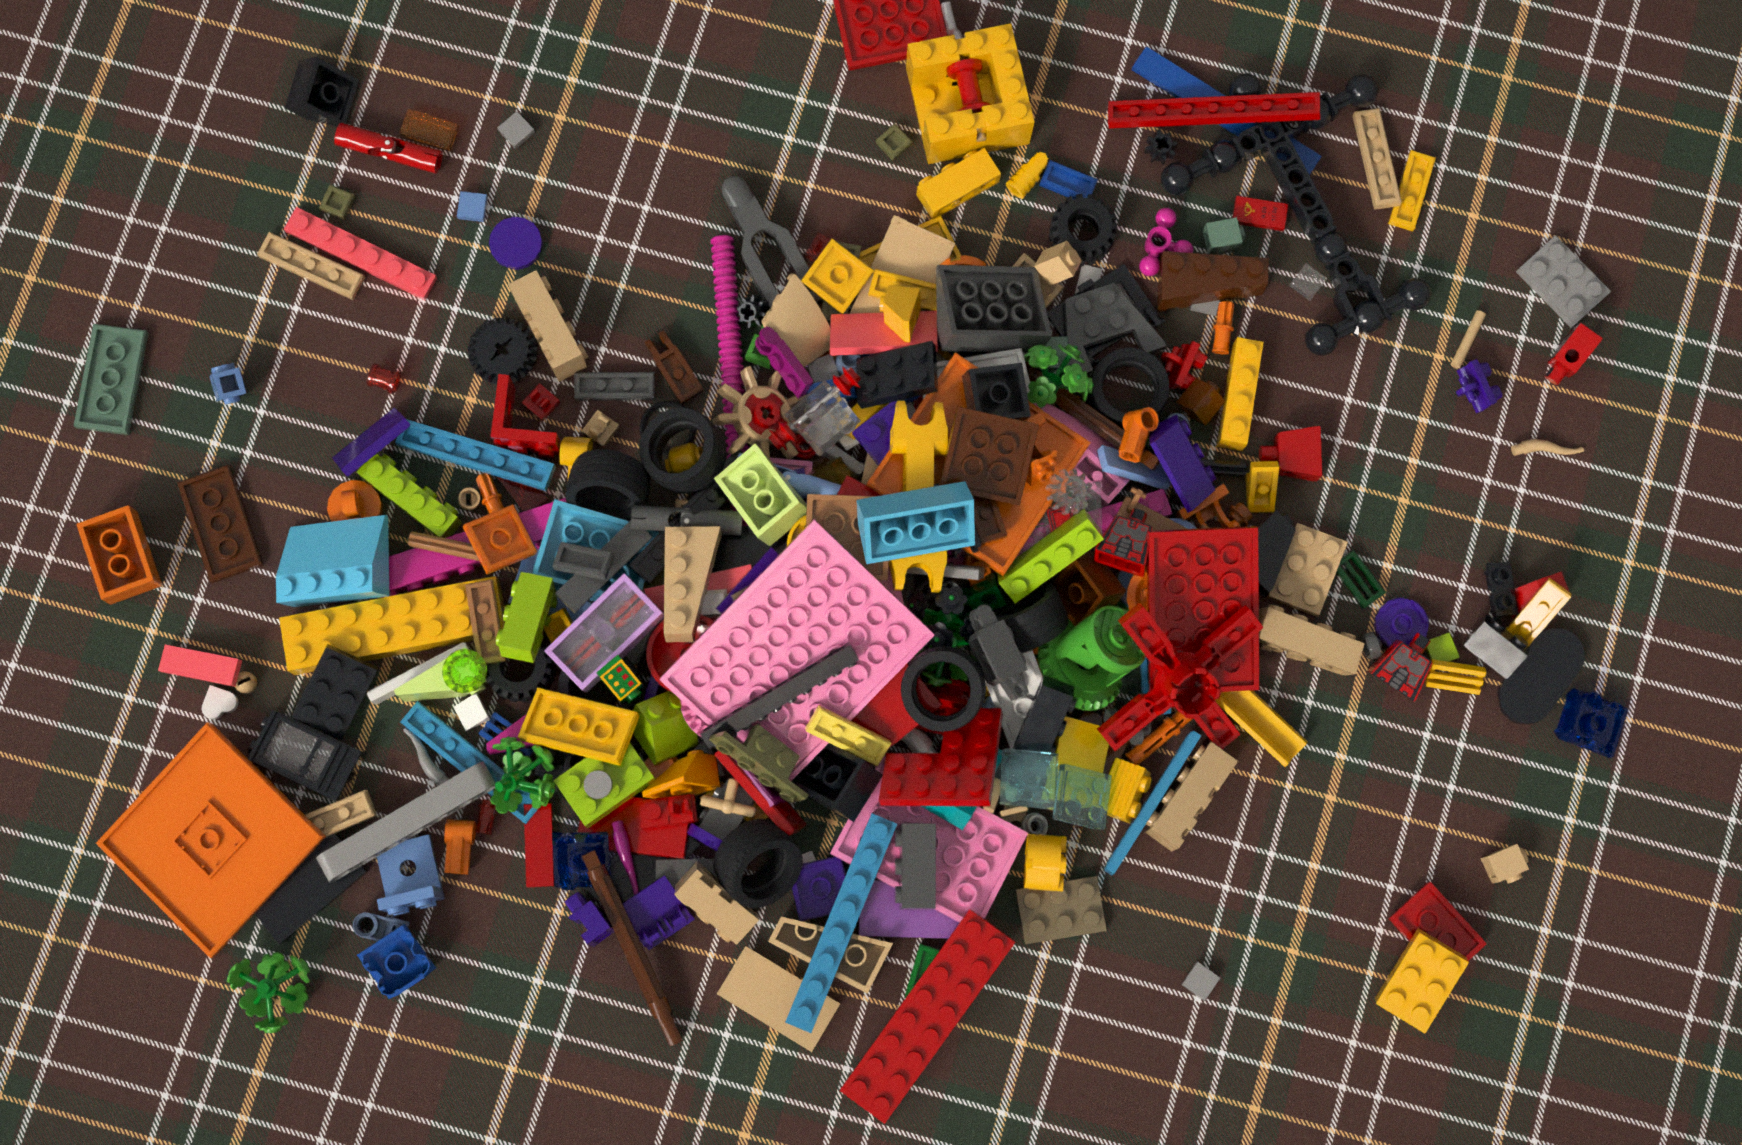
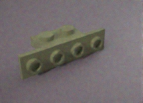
[709,724,808,803]

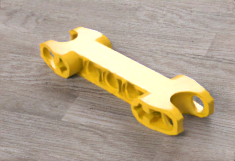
[889,401,948,593]

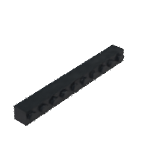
[700,642,859,749]

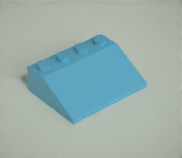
[532,499,659,602]
[276,515,389,607]

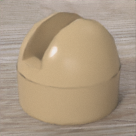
[458,488,480,510]
[235,671,257,694]

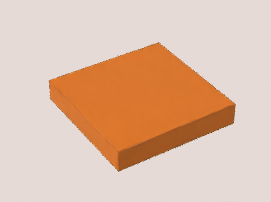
[463,504,537,575]

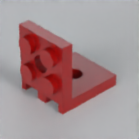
[491,374,561,458]

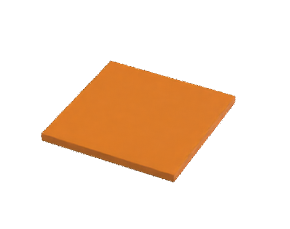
[866,352,1091,576]
[96,722,326,959]

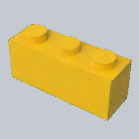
[916,148,1001,219]

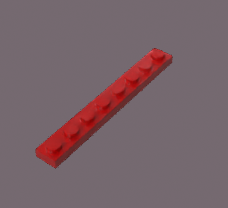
[1108,92,1320,129]

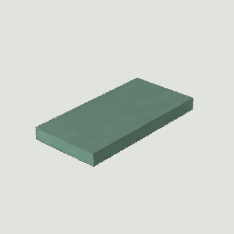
[74,324,148,435]

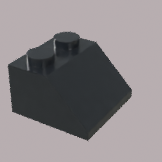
[285,57,359,127]

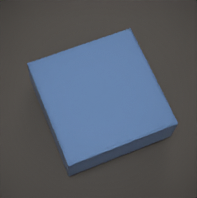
[457,191,488,222]

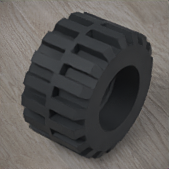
[1049,194,1117,266]
[483,641,555,703]

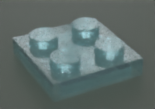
[1000,748,1059,810]
[1052,764,1112,830]

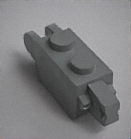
[968,604,1029,701]

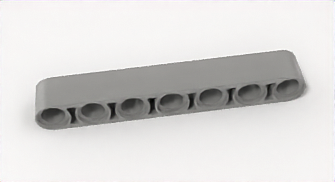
[316,762,496,883]

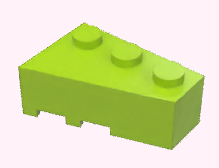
[496,572,558,663]

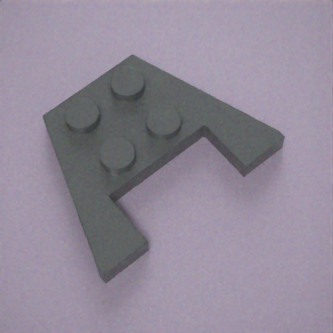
[1064,283,1167,376]

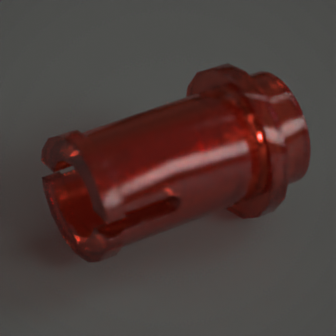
[475,799,497,835]

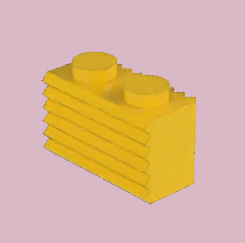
[1095,758,1151,824]

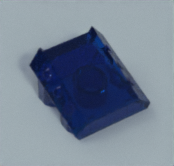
[1554,688,1628,758]
[552,832,610,891]

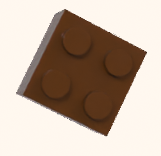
[1053,550,1126,626]

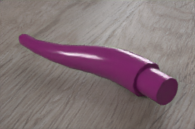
[612,821,639,895]

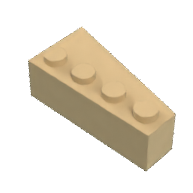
[508,270,588,382]
[664,526,722,642]
[1259,605,1365,676]
[768,917,893,994]

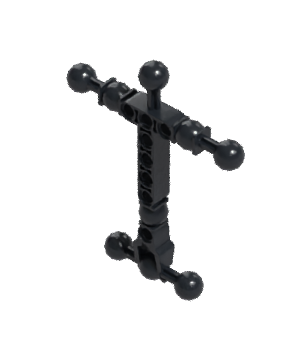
[1161,73,1431,356]

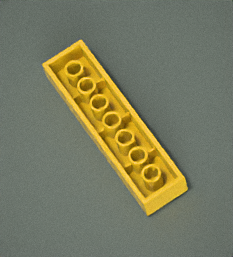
[279,576,505,675]

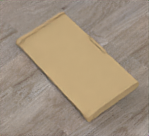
[850,215,955,314]

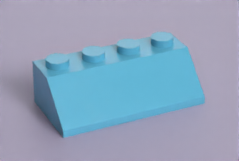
[856,481,975,564]

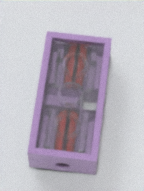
[544,573,664,693]

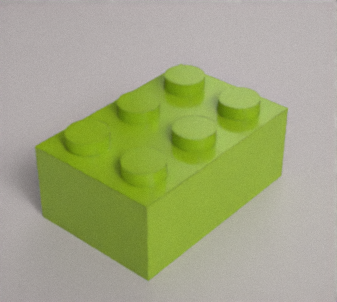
[553,743,656,828]

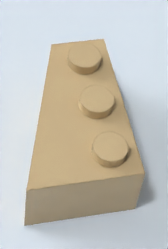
[674,860,759,945]

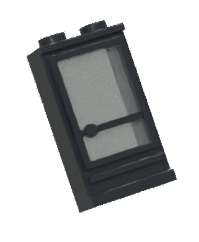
[247,709,366,801]

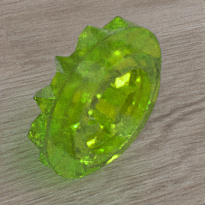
[442,649,487,694]

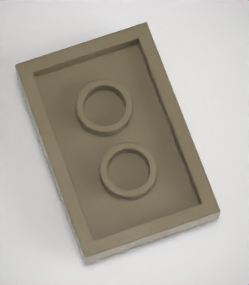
[1015,876,1107,945]

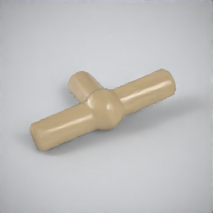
[700,778,756,818]

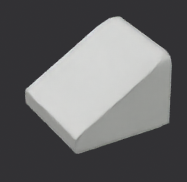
[454,693,490,731]

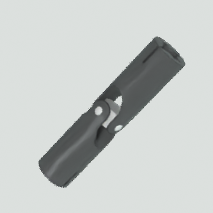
[631,505,742,535]

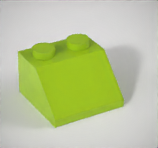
[632,691,698,765]

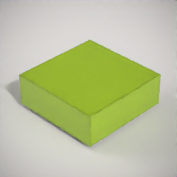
[1425,632,1460,662]

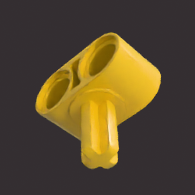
[560,437,593,478]

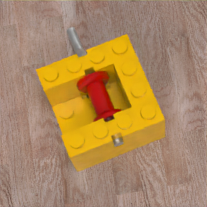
[906,2,1034,164]

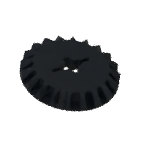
[468,317,537,384]

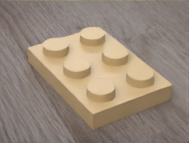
[1268,523,1348,617]

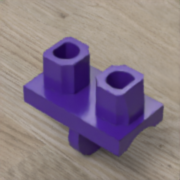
[1456,359,1503,414]

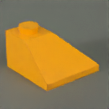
[642,750,720,799]

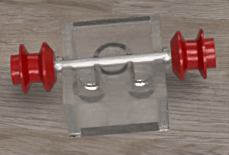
[769,367,861,456]

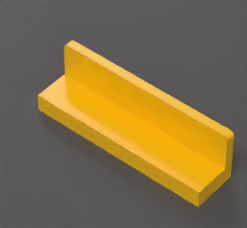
[1214,690,1308,767]

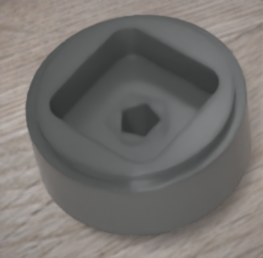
[1361,632,1382,660]

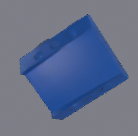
[357,924,436,999]

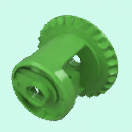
[1038,606,1146,711]

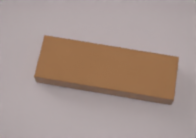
[465,580,506,666]

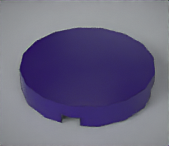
[489,217,543,270]
[1374,598,1429,648]
[687,823,722,851]

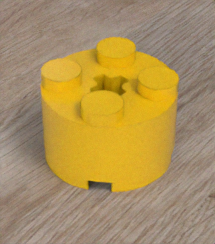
[1023,834,1067,892]

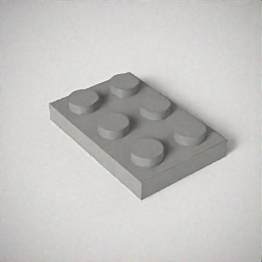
[1516,235,1611,328]

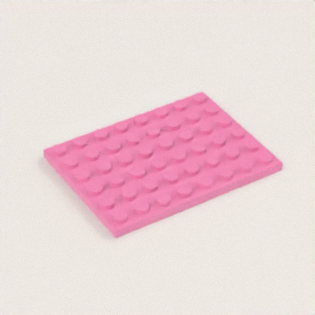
[659,519,935,781]

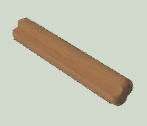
[408,532,480,561]

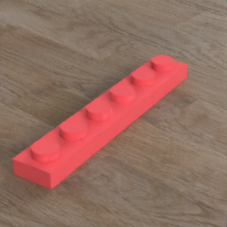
[284,207,437,301]

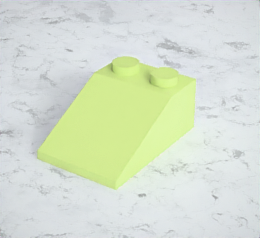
[714,443,807,546]
[393,647,488,702]

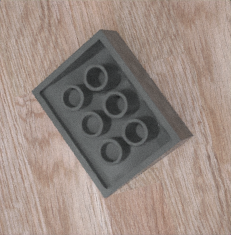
[936,265,1052,352]

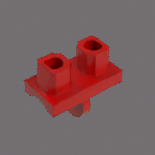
[1161,341,1208,391]

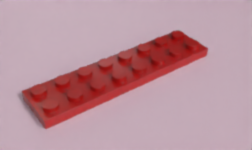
[839,908,1015,1124]

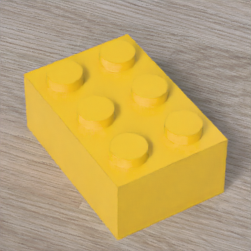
[1375,928,1469,1033]

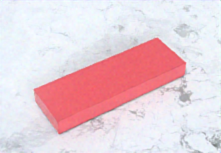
[158,645,242,687]

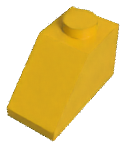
[880,285,921,342]

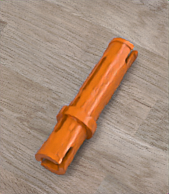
[1125,710,1192,765]

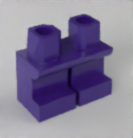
[565,892,614,947]

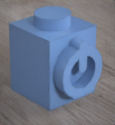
[209,363,246,405]

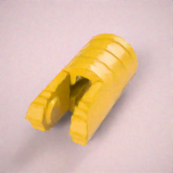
[1006,152,1049,199]

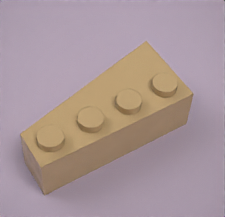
[1145,742,1238,852]

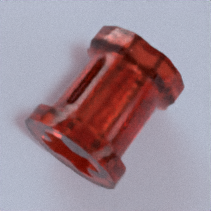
[367,363,401,395]

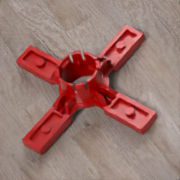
[1097,603,1264,751]

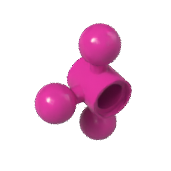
[1139,208,1193,276]

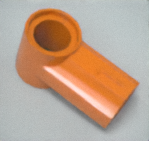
[1118,407,1159,463]
[444,819,476,875]

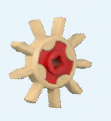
[712,366,812,459]

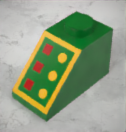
[596,655,643,705]

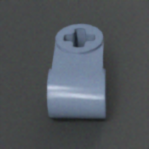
[353,912,410,941]

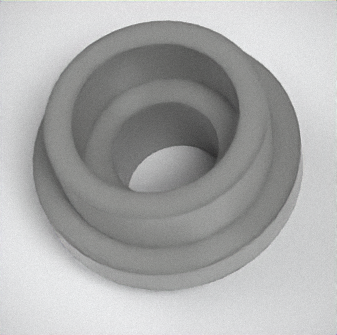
[1021,813,1048,837]

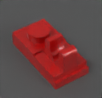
[639,794,698,830]

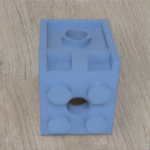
[377,834,445,916]

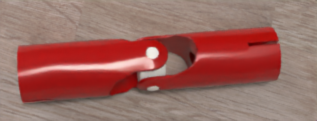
[334,123,443,174]

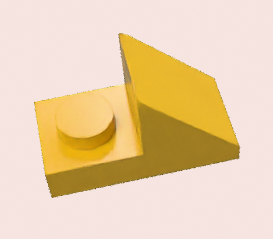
[1245,461,1279,512]

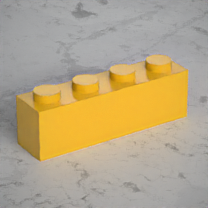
[1216,337,1264,451]

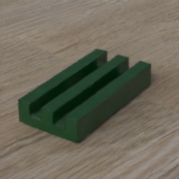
[1336,550,1386,609]

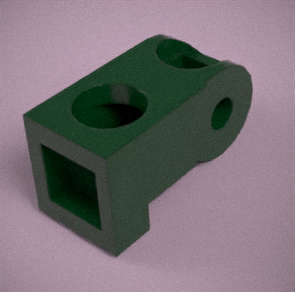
[959,572,1007,620]

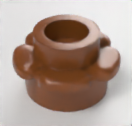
[1228,502,1253,527]

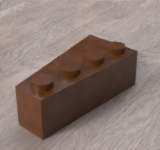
[1157,251,1269,312]

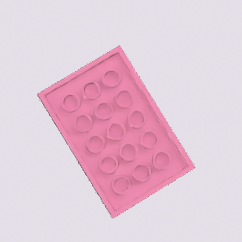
[830,757,1028,923]

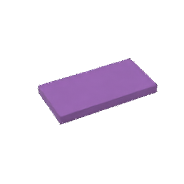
[858,880,959,939]

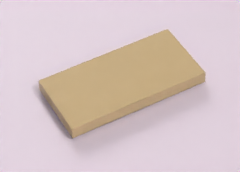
[717,946,840,1052]

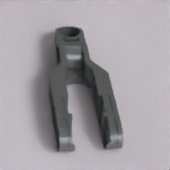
[722,176,823,310]

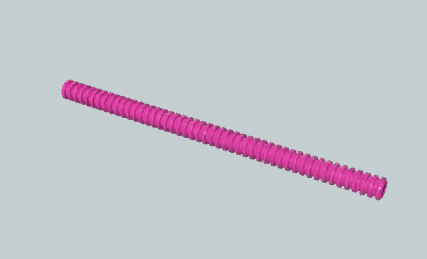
[710,235,750,526]

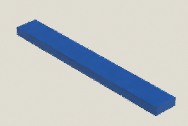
[1131,46,1322,175]

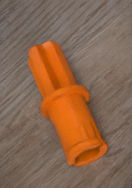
[1212,301,1234,355]
[476,473,504,514]

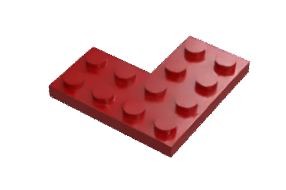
[879,708,1003,806]

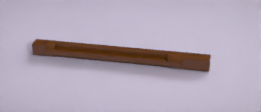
[1025,361,1160,470]
[582,849,683,1046]

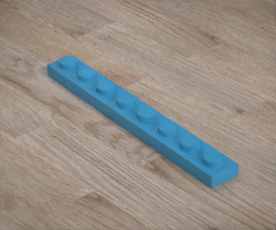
[785,813,897,1033]

